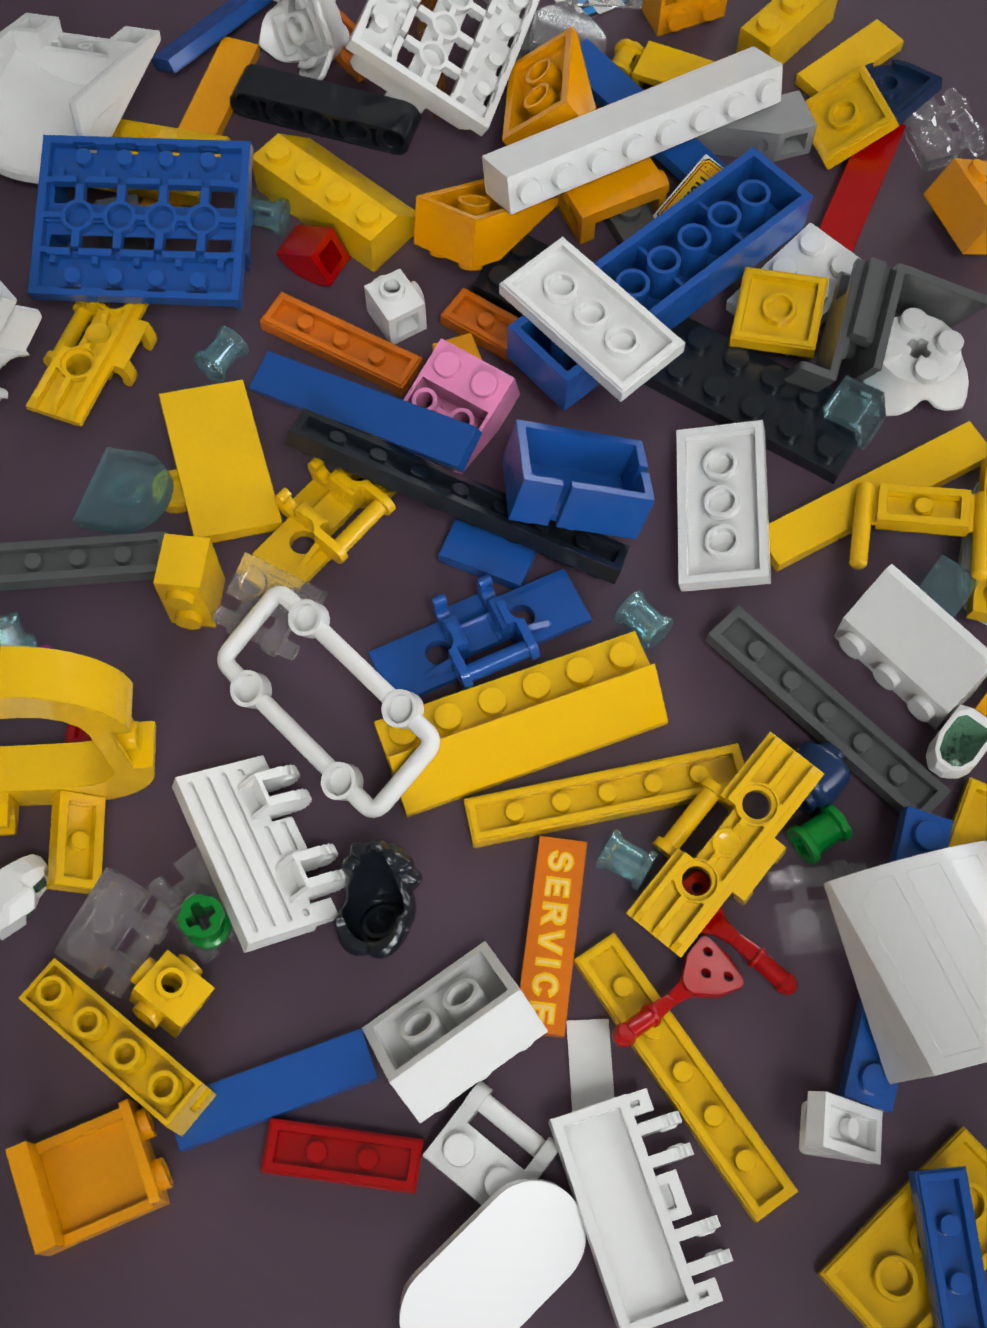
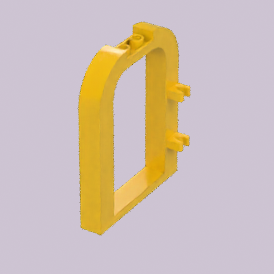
[0,646,156,836]

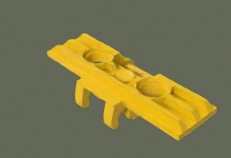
[26,252,157,427]
[238,457,397,594]
[626,731,824,958]

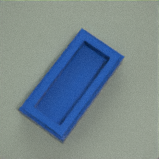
[438,519,537,590]

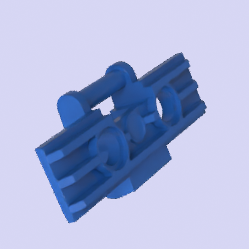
[368,568,592,697]

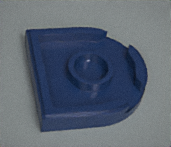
[865,60,942,133]

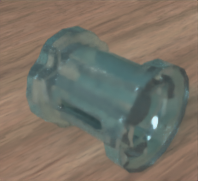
[251,192,291,236]
[193,326,249,382]
[613,590,674,649]
[595,829,659,891]

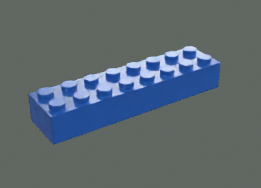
[507,147,813,411]

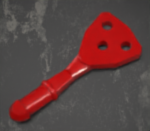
[682,871,798,995]
[612,936,744,1047]

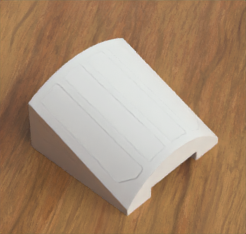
[0,13,161,184]
[824,841,987,1084]

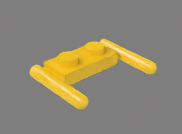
[849,482,987,581]

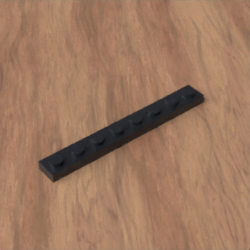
[285,408,630,584]

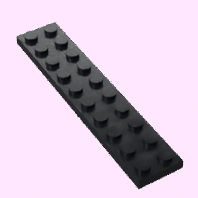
[473,235,876,484]

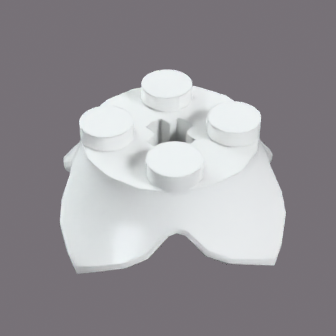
[258,0,350,80]
[863,308,969,417]

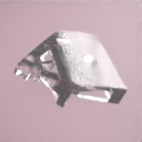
[528,0,607,54]

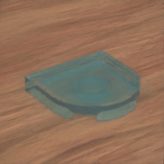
[73,447,174,534]

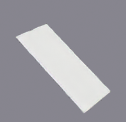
[566,1019,614,1112]

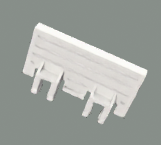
[172,755,349,953]
[548,1088,734,1328]

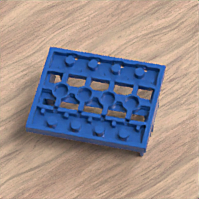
[28,135,255,310]

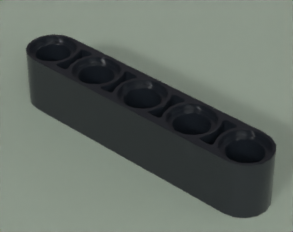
[230,64,421,155]

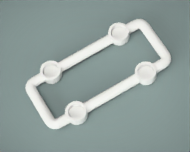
[217,586,441,818]

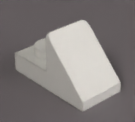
[799,1091,883,1165]

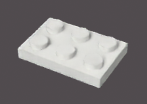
[726,222,861,357]

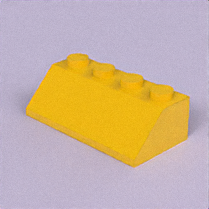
[252,133,415,273]

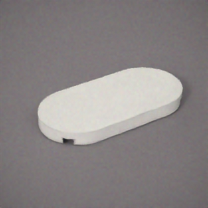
[398,1178,586,1328]

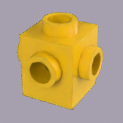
[129,950,215,1038]

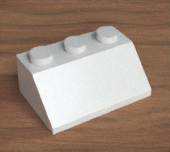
[834,564,987,730]
[362,941,548,1123]

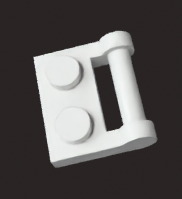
[423,1081,558,1206]

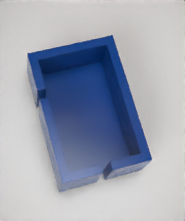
[502,419,655,539]

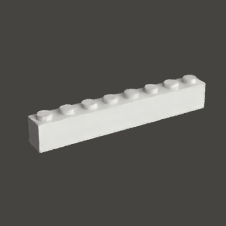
[482,46,783,214]

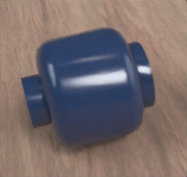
[795,742,850,813]

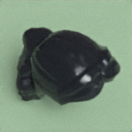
[334,839,423,959]

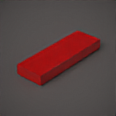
[260,1118,424,1195]

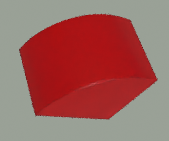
[276,225,351,287]

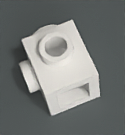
[364,269,427,344]

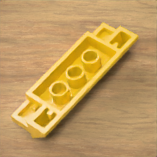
[374,631,668,818]

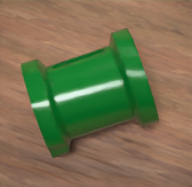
[787,804,853,865]
[177,894,231,950]

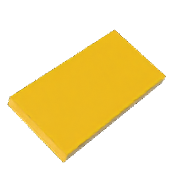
[159,379,282,543]
[817,1126,987,1328]

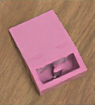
[404,338,520,475]

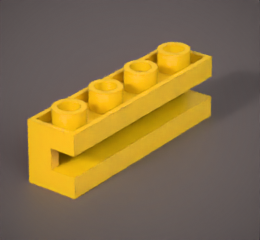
[18,958,217,1137]

